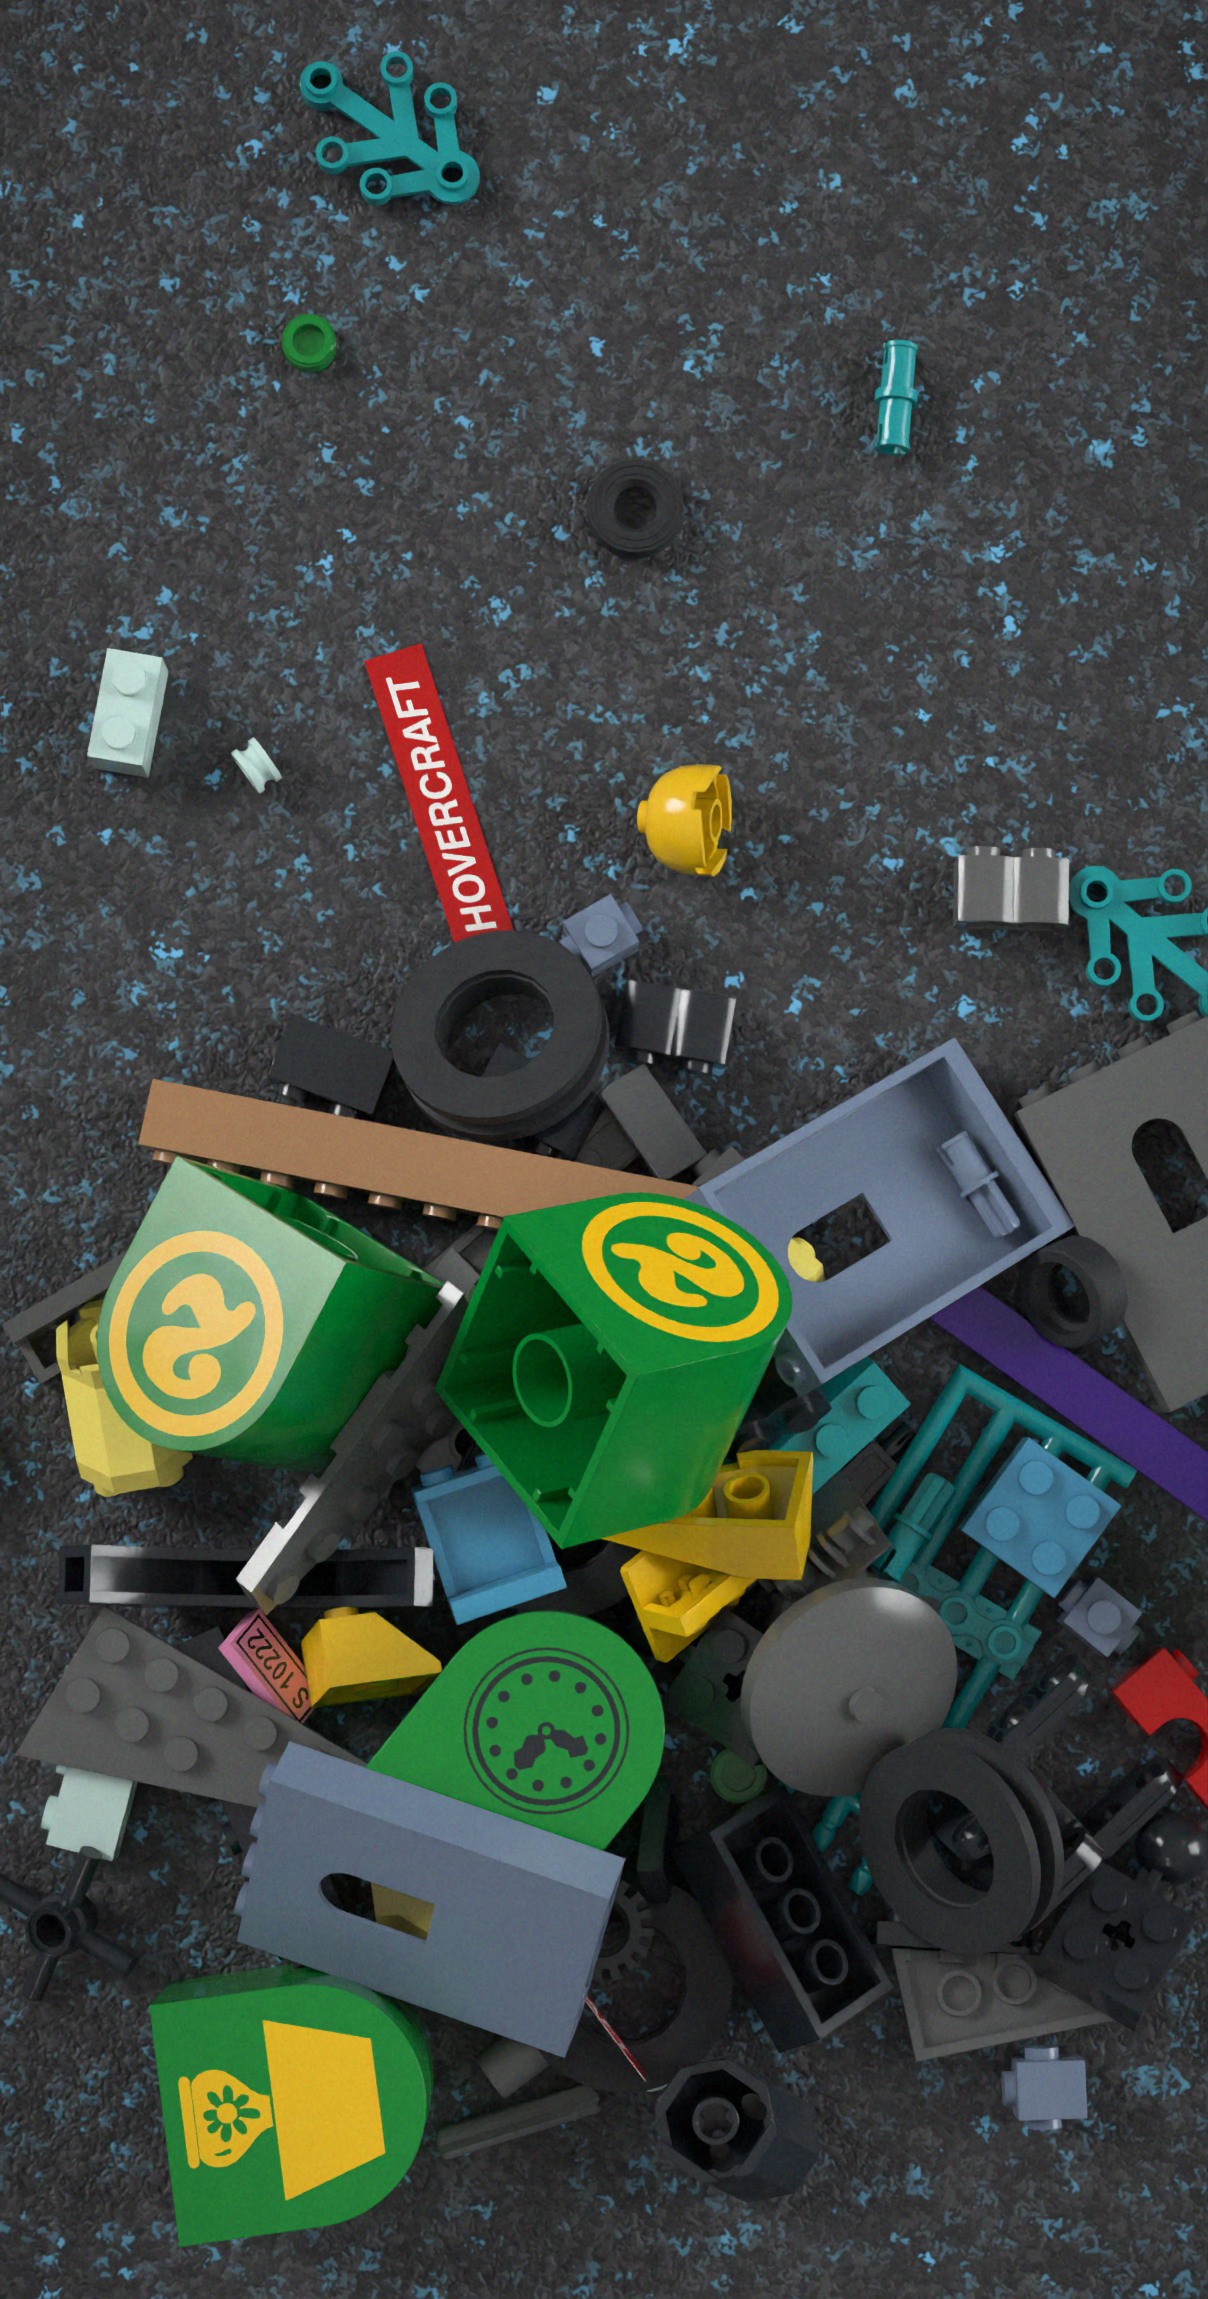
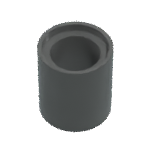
[475,2036,551,2099]

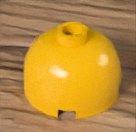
[637,764,732,877]

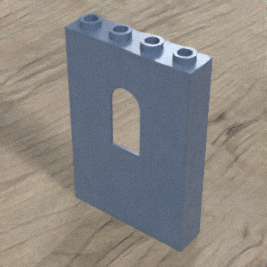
[684,1037,1074,1398]
[233,1741,625,2058]

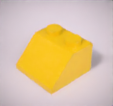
[301,1607,442,1708]

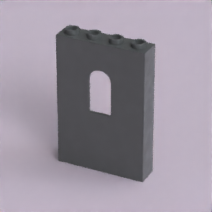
[1011,1011,1208,1414]

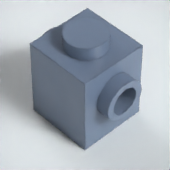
[559,894,643,978]
[1055,1577,1142,1657]
[1001,2045,1088,2130]

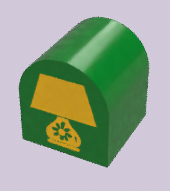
[149,1964,434,2247]

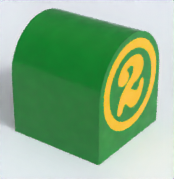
[97,1156,445,1474]
[434,1192,793,1549]

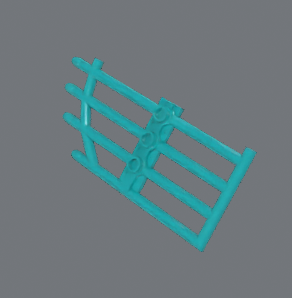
[777,1363,1137,1896]

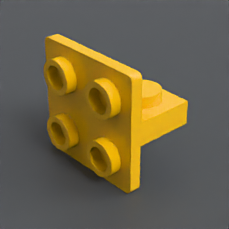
[620,1550,757,1663]

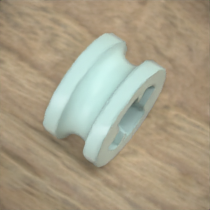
[231,737,282,794]

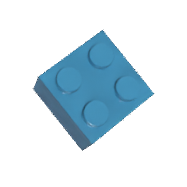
[957,1437,1122,1598]

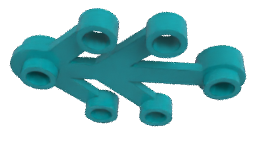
[300,51,480,206]
[1069,866,1208,1023]

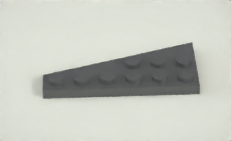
[236,1281,469,1615]
[15,1606,368,1808]

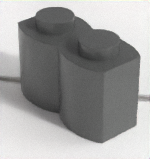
[953,846,1069,932]

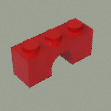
[1106,1647,1208,1812]

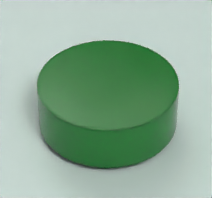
[282,314,337,373]
[710,1748,767,1803]

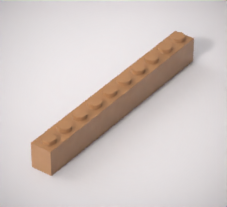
[138,1079,698,1231]

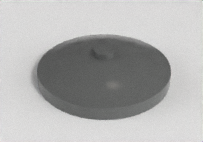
[740,1578,957,1796]

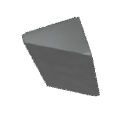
[598,1064,707,1181]

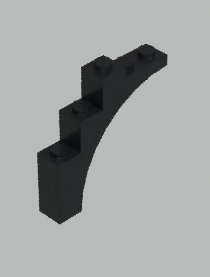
[58,1544,435,1611]

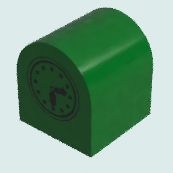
[365,1610,665,1851]

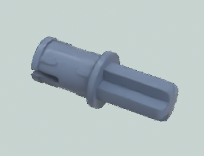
[936,1131,1021,1239]

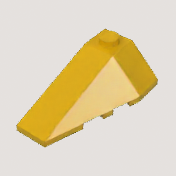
[601,1450,813,1580]

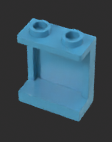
[410,1452,567,1625]

